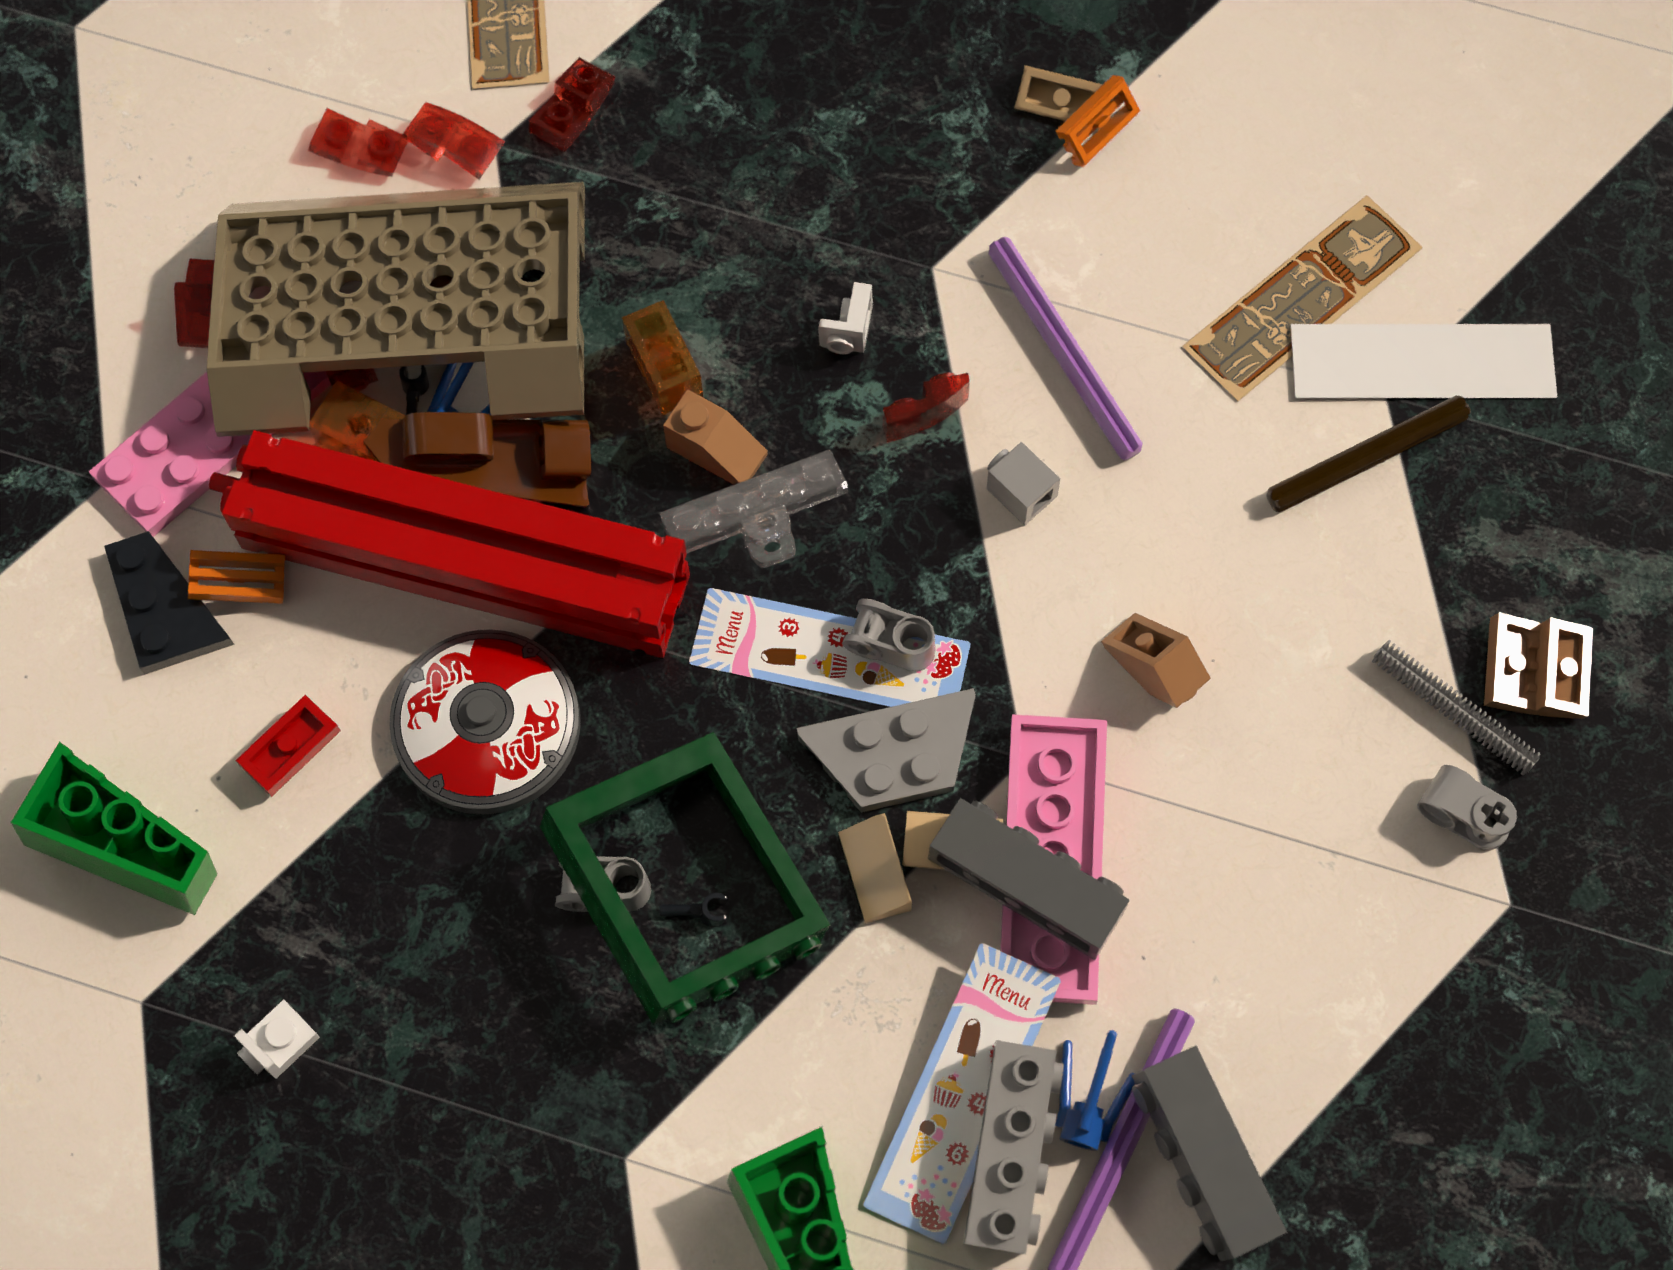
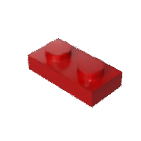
[235,695,341,797]

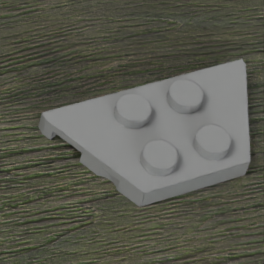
[797,688,975,812]

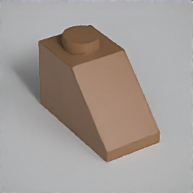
[663,389,768,490]
[1101,613,1211,708]

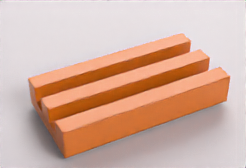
[1055,75,1141,167]
[188,550,285,604]

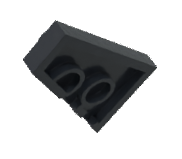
[104,531,234,675]

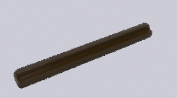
[1266,395,1471,512]

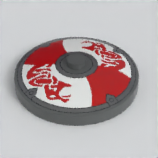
[390,629,580,814]

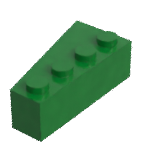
[11,741,218,915]
[727,1126,854,1270]

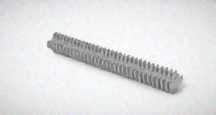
[1372,640,1540,775]

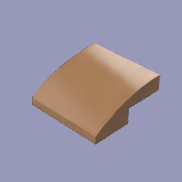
[1484,613,1593,719]

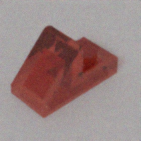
[174,258,215,348]

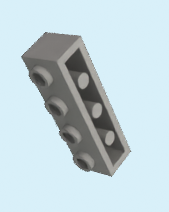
[963,1040,1064,1254]

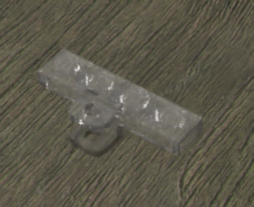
[659,449,848,568]

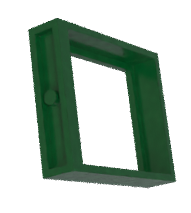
[540,732,831,1025]

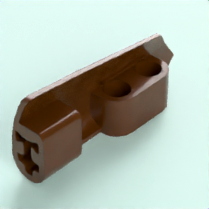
[363,412,591,507]

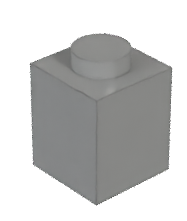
[986,442,1061,525]

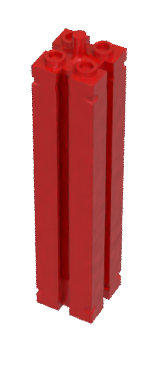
[209,430,690,658]

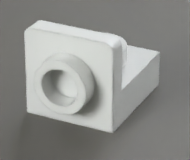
[818,282,873,354]
[234,1000,320,1079]

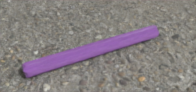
[989,237,1142,460]
[1047,1008,1195,1270]

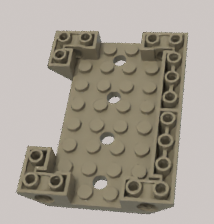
[206,182,585,437]

